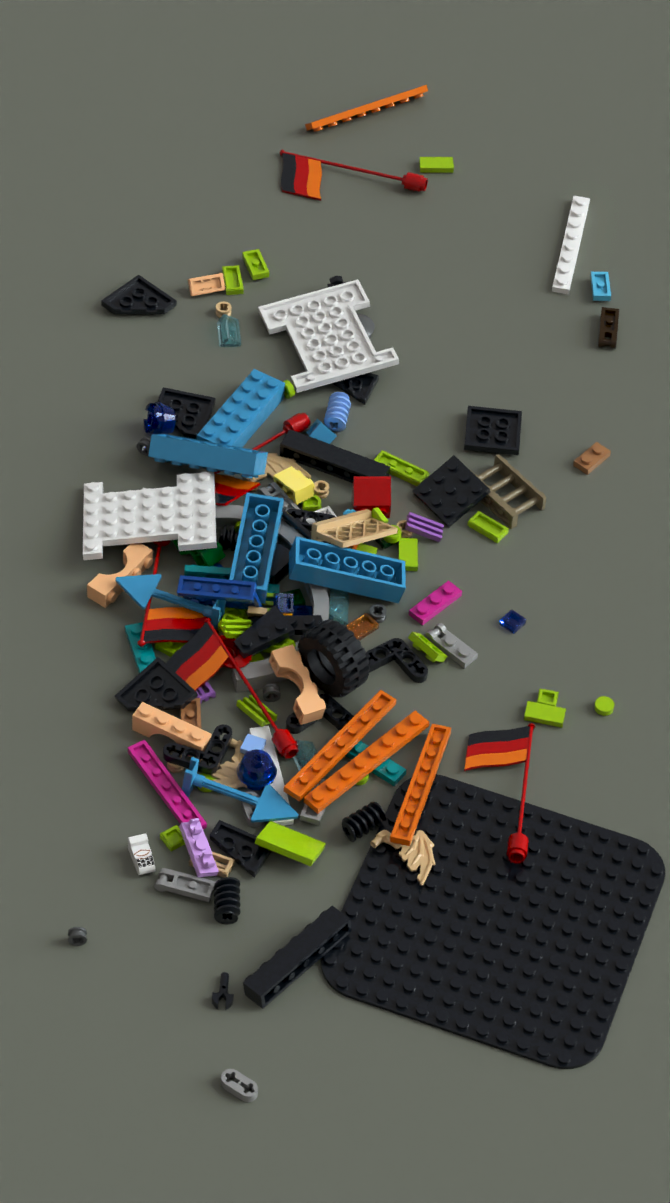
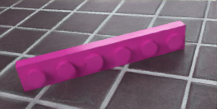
[128,740,207,830]

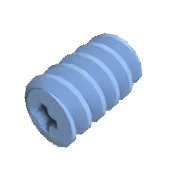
[324,392,351,432]

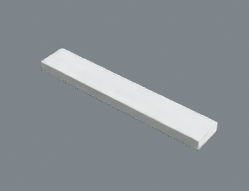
[249,726,294,826]

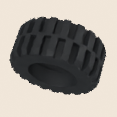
[298,620,370,697]

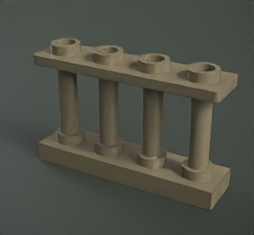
[470,454,546,529]

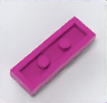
[409,580,462,626]

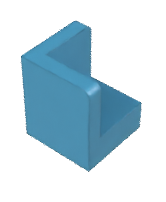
[306,419,337,444]

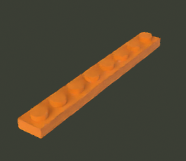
[305,85,428,132]
[284,690,397,802]
[303,711,429,814]
[390,724,451,846]

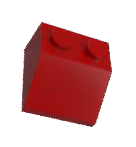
[351,476,391,518]

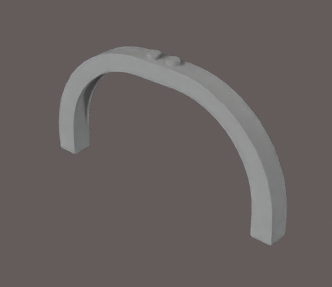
[216,504,329,693]

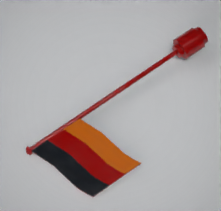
[280,149,428,201]
[214,413,311,506]
[138,540,207,647]
[166,618,299,759]
[464,723,535,864]

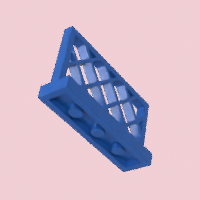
[177,575,262,610]

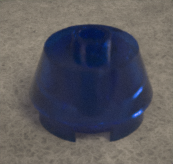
[143,401,176,436]
[237,749,277,790]

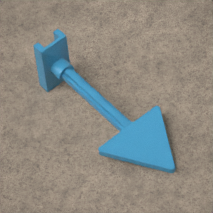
[115,574,226,633]
[182,757,299,823]

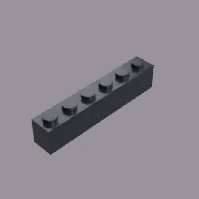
[280,430,390,483]
[243,906,352,1009]

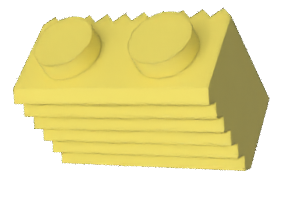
[273,466,314,505]

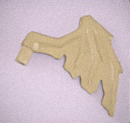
[244,453,311,492]
[206,738,261,789]
[370,830,435,886]

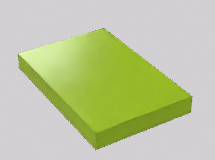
[255,821,326,866]

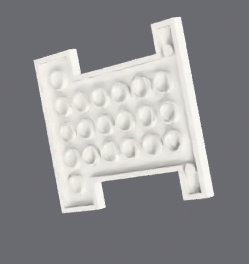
[258,279,399,393]
[83,472,217,560]

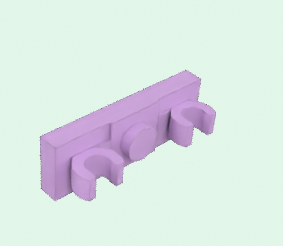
[179,818,219,878]

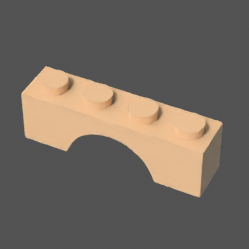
[87,543,153,608]
[269,644,326,725]
[132,702,212,762]

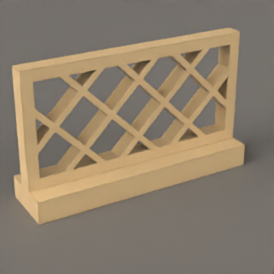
[311,509,398,548]

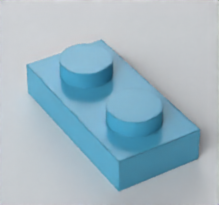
[590,271,611,301]

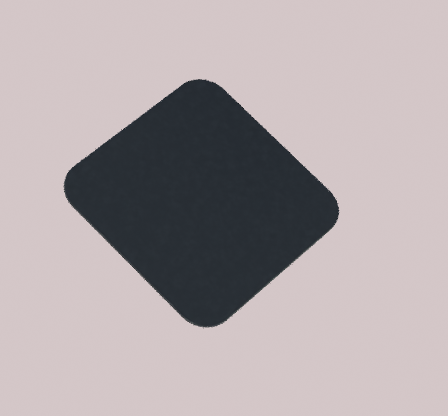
[321,774,665,1069]

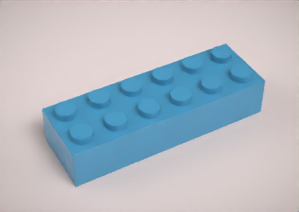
[197,369,285,448]
[148,434,268,478]
[229,493,284,604]
[289,536,406,604]

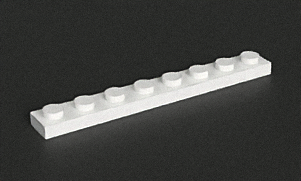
[552,196,590,295]

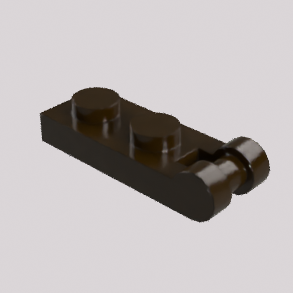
[598,307,619,349]

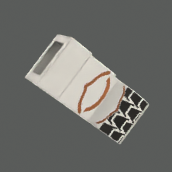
[128,833,155,875]

